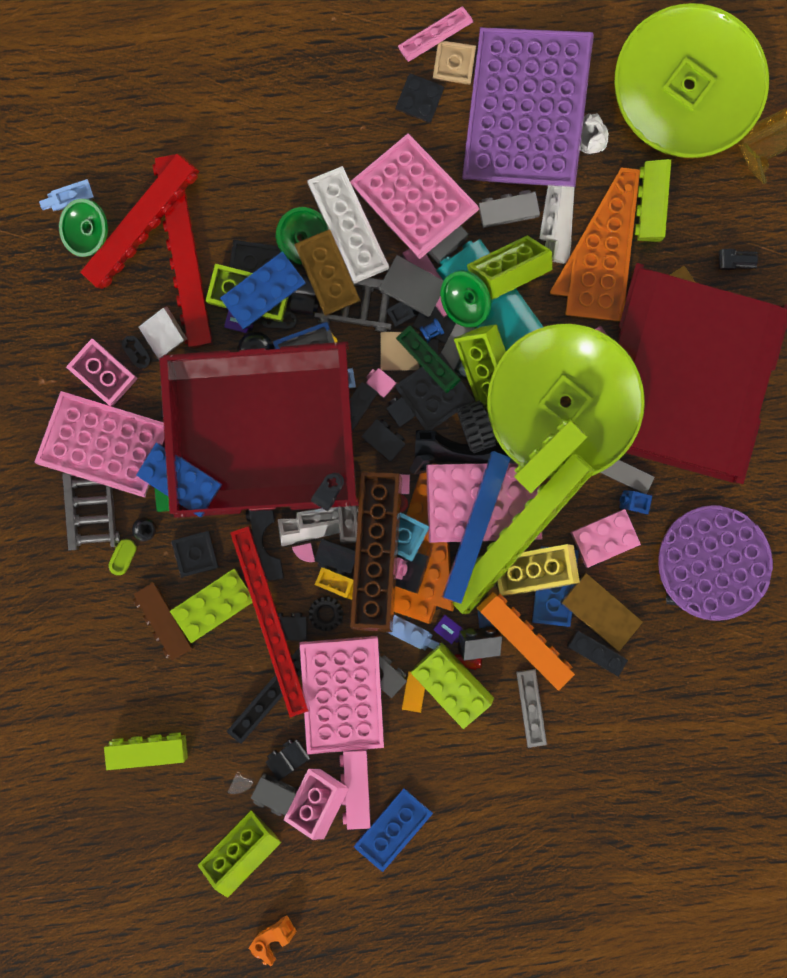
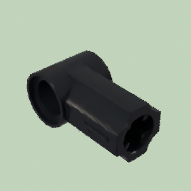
[719,249,758,270]

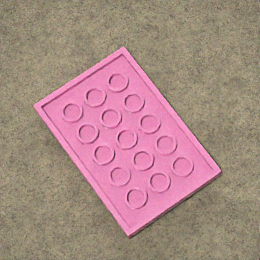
[350,134,479,259]
[35,391,165,497]
[426,463,542,543]
[299,636,384,754]

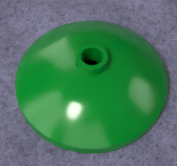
[59,199,108,257]
[276,207,329,265]
[440,270,491,327]

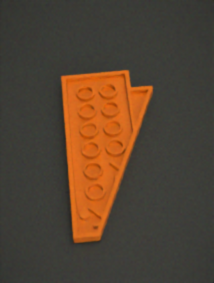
[550,168,640,322]
[394,463,454,624]

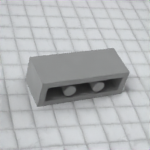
[478,190,540,228]

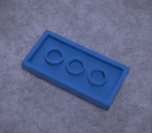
[220,251,306,330]
[136,442,222,517]
[532,546,579,627]
[354,788,433,872]

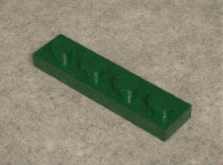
[396,326,461,394]

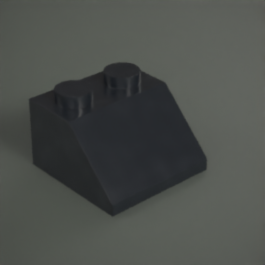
[314,539,356,576]

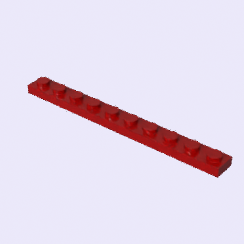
[230,526,309,717]

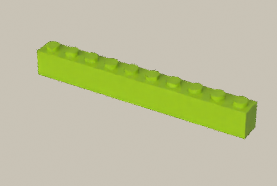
[453,454,595,614]

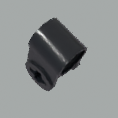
[311,473,344,512]

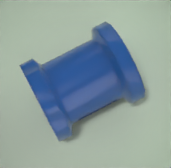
[420,318,444,342]

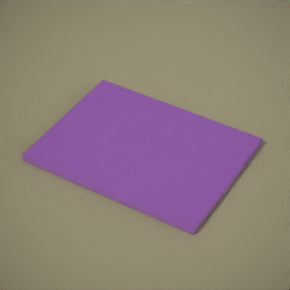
[462,27,594,187]

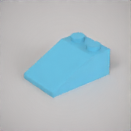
[397,512,430,561]

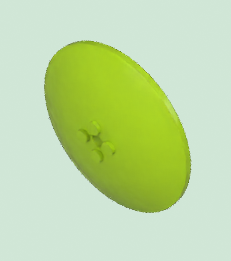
[614,3,769,158]
[487,324,644,479]

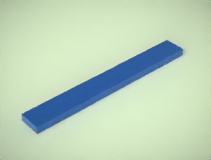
[442,451,511,604]

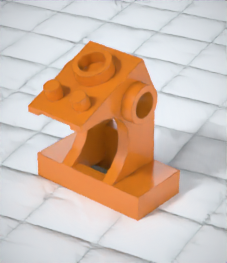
[248,915,297,966]

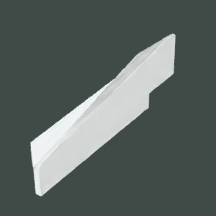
[539,185,574,264]
[278,506,359,546]

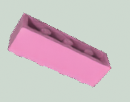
[340,749,371,830]

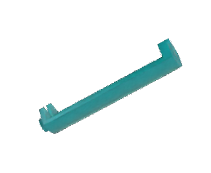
[436,239,543,351]

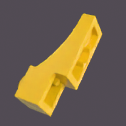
[315,567,354,600]

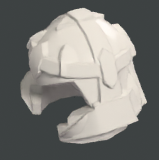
[580,113,609,154]

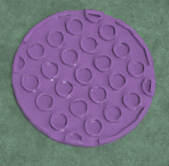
[658,505,773,621]

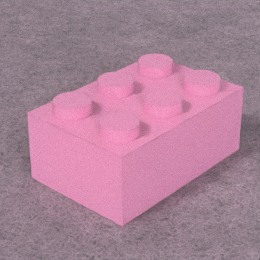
[66,339,138,407]
[570,509,641,568]
[284,769,349,840]

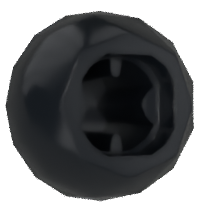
[132,517,156,542]

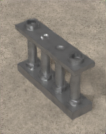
[315,278,391,332]
[63,473,120,550]

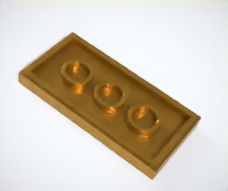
[294,229,360,316]
[561,573,643,652]

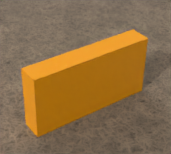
[402,671,425,713]

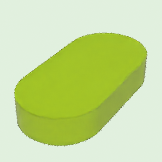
[109,539,137,575]

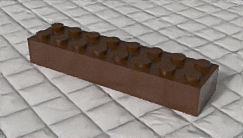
[350,472,402,632]

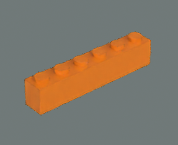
[477,592,575,691]

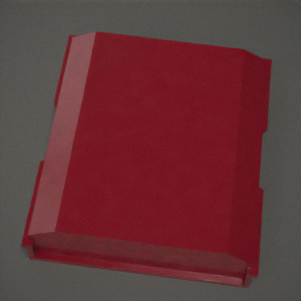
[617,263,787,484]
[159,342,359,518]

